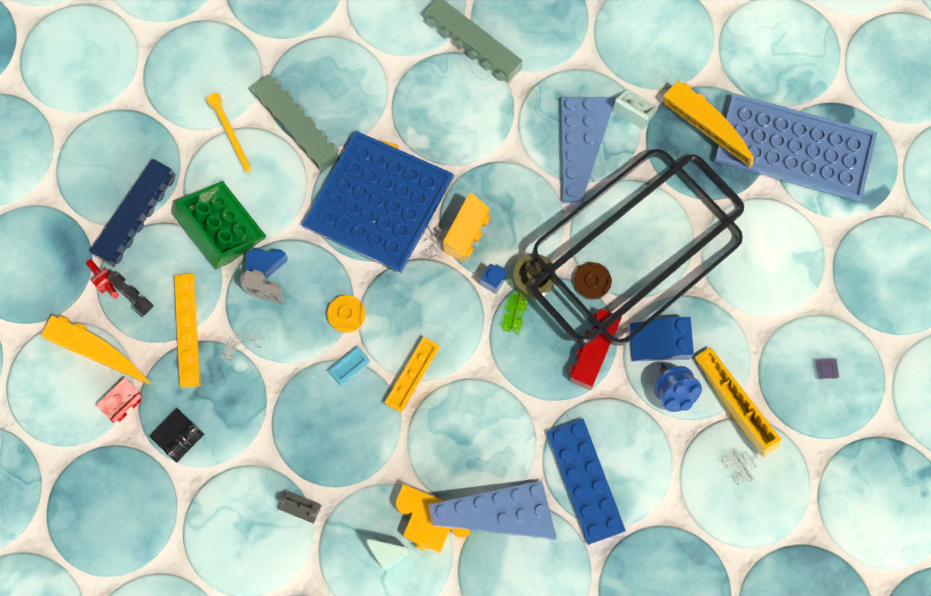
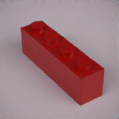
[568,308,622,391]

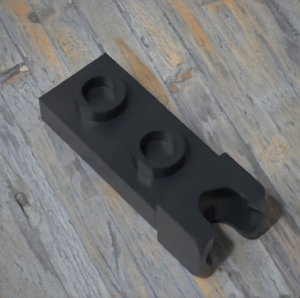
[106,271,154,318]

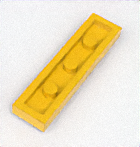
[384,337,440,414]

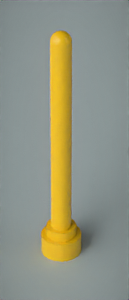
[206,93,251,172]

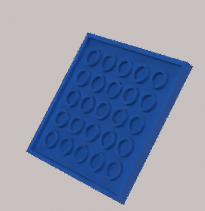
[302,131,454,273]

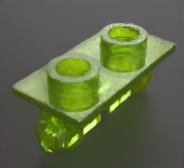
[502,293,528,335]

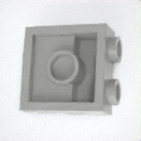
[240,270,286,305]

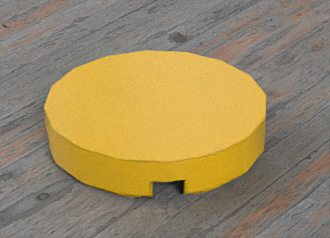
[327,295,366,333]

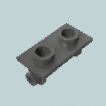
[277,490,322,524]

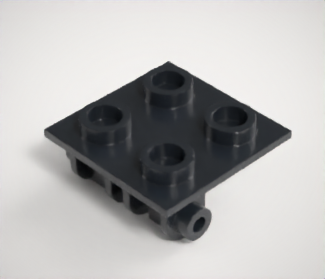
[149,408,205,463]

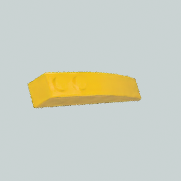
[664,80,754,168]
[41,315,151,385]
[695,347,782,457]

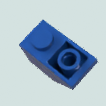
[245,248,288,278]

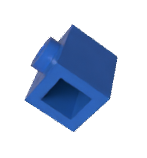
[480,263,507,295]

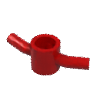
[86,259,119,299]

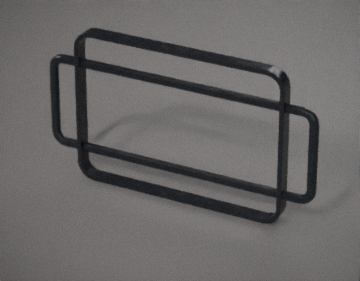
[530,149,745,346]

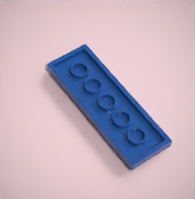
[546,419,626,545]

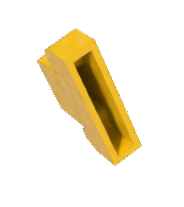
[396,484,471,553]

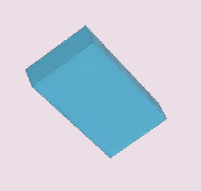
[328,346,371,386]

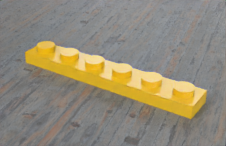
[174,273,201,388]

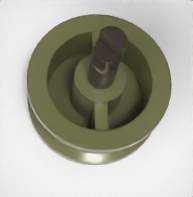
[513,254,556,299]

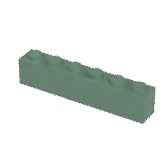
[425,0,523,83]
[251,74,339,172]

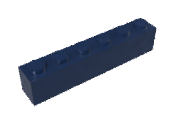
[89,159,176,268]

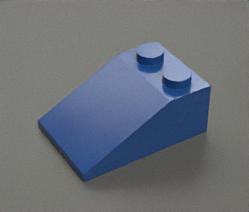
[630,317,694,362]

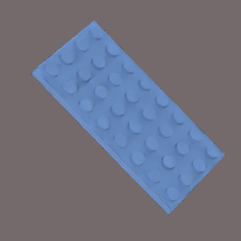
[714,93,878,202]

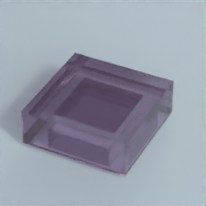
[816,358,839,380]

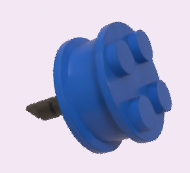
[654,363,702,412]

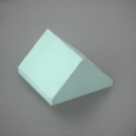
[613,89,659,130]
[367,539,410,570]

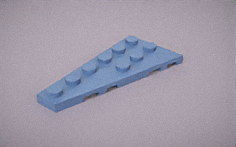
[561,97,616,203]
[428,480,557,540]

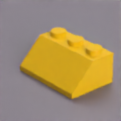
[443,192,491,262]

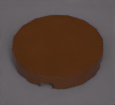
[573,262,612,300]

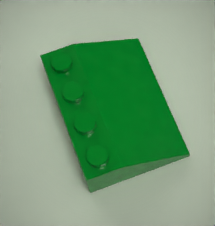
[172,181,266,270]

